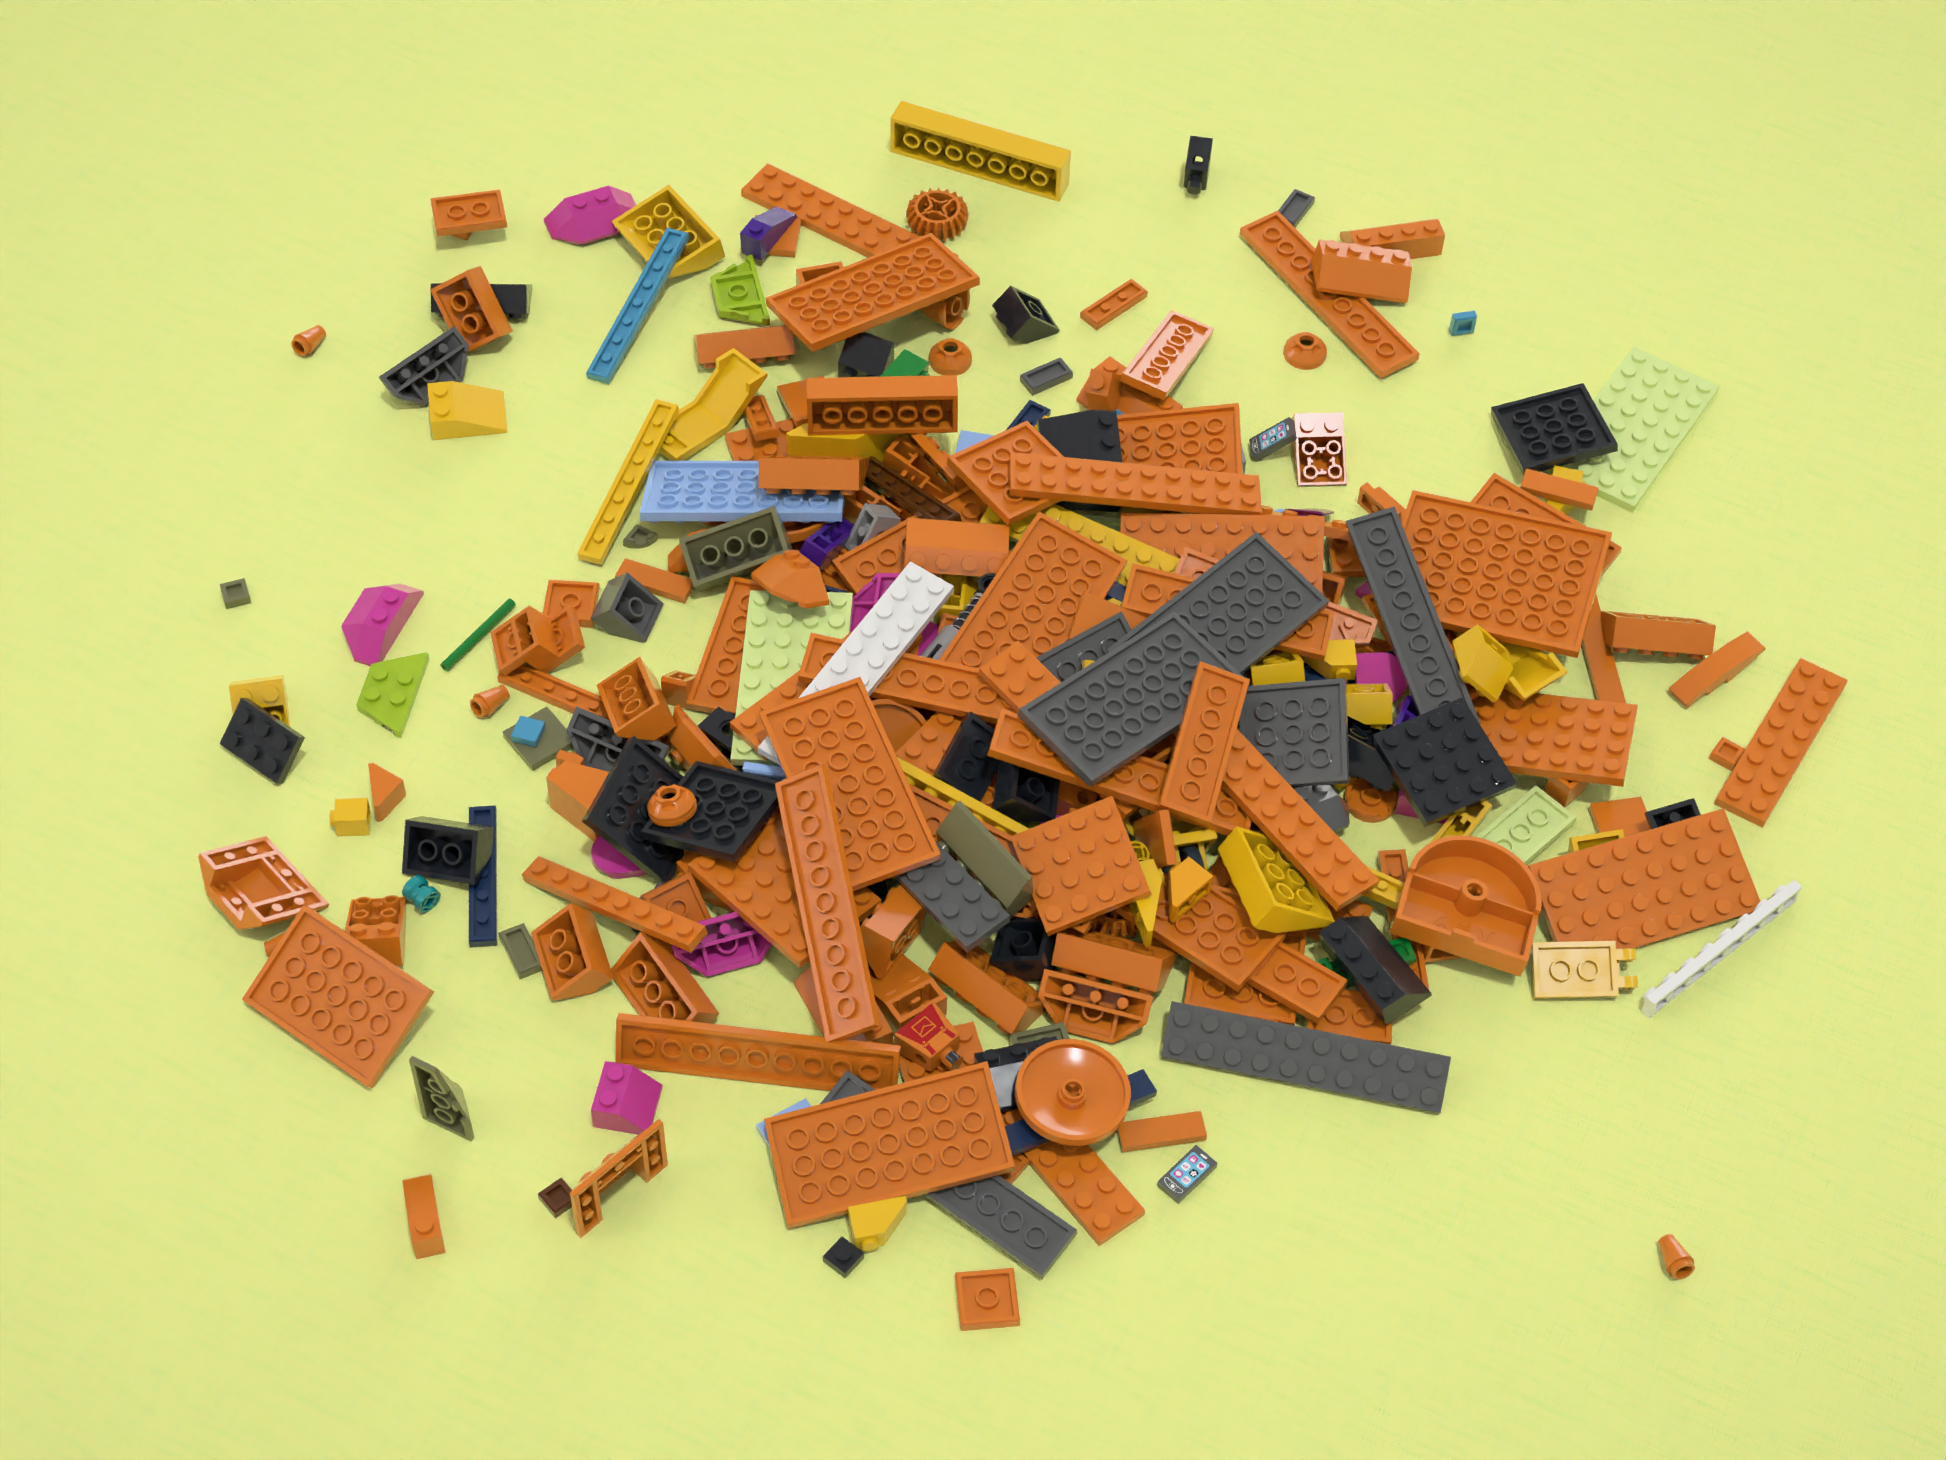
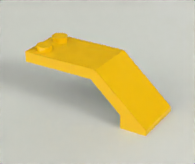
[659,348,767,461]
[786,423,913,462]
[1452,631,1568,700]

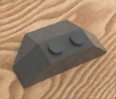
[378,326,469,407]
[566,706,670,772]
[1259,785,1350,834]

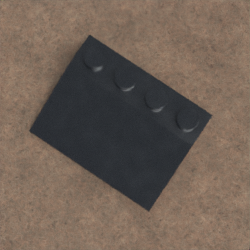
[1037,410,1123,512]
[1347,716,1395,792]

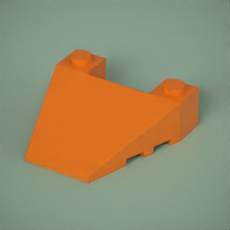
[843,435,956,524]

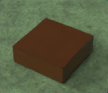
[538,1177,572,1219]

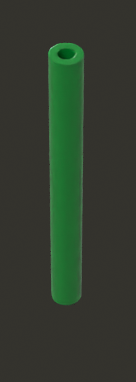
[440,598,516,671]

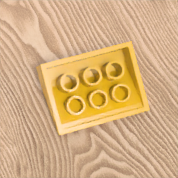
[612,185,725,279]
[1217,826,1335,933]

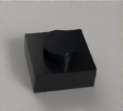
[823,1236,864,1278]

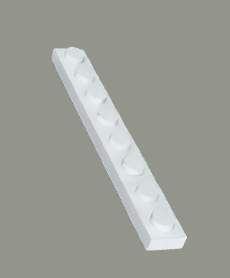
[1641,880,1802,1019]

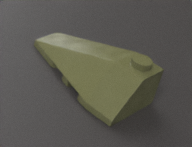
[409,1056,474,1142]

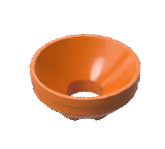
[1283,332,1327,370]
[929,338,972,376]
[647,784,697,827]

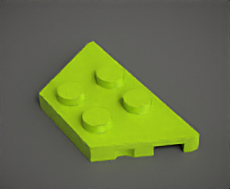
[710,255,770,326]
[356,652,430,738]

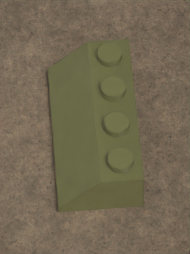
[679,506,793,592]
[936,801,1033,918]

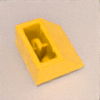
[936,574,978,627]
[1453,624,1513,703]
[228,675,290,727]

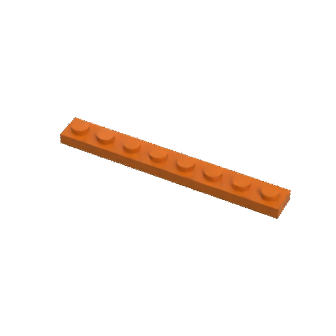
[522,856,708,953]

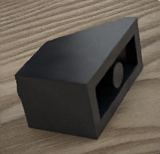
[1644,798,1701,829]

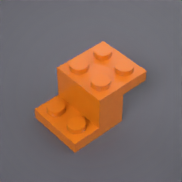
[490,605,585,675]

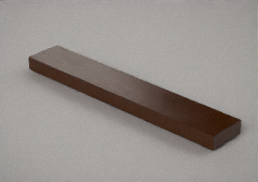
[865,456,962,521]

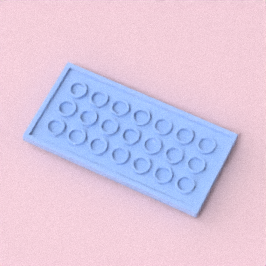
[639,461,846,523]

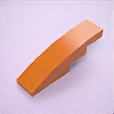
[1669,631,1766,709]

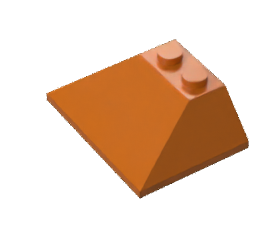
[198,836,329,930]
[570,1119,668,1238]

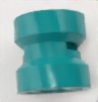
[402,875,441,913]

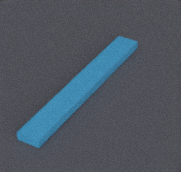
[586,228,690,384]

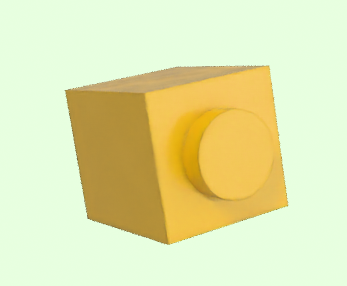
[329,798,371,836]

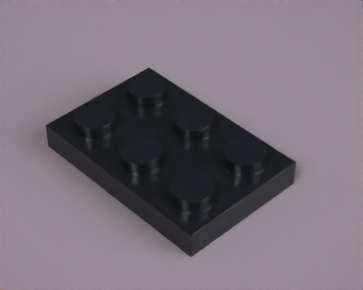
[220,698,305,784]
[932,712,999,802]

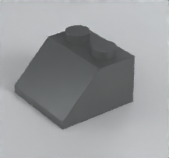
[590,572,664,643]

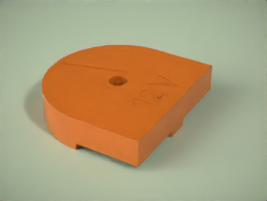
[1389,835,1542,977]

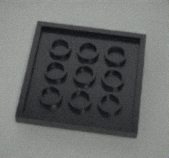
[1491,383,1618,476]
[1370,698,1517,827]
[582,736,684,883]
[641,761,780,863]

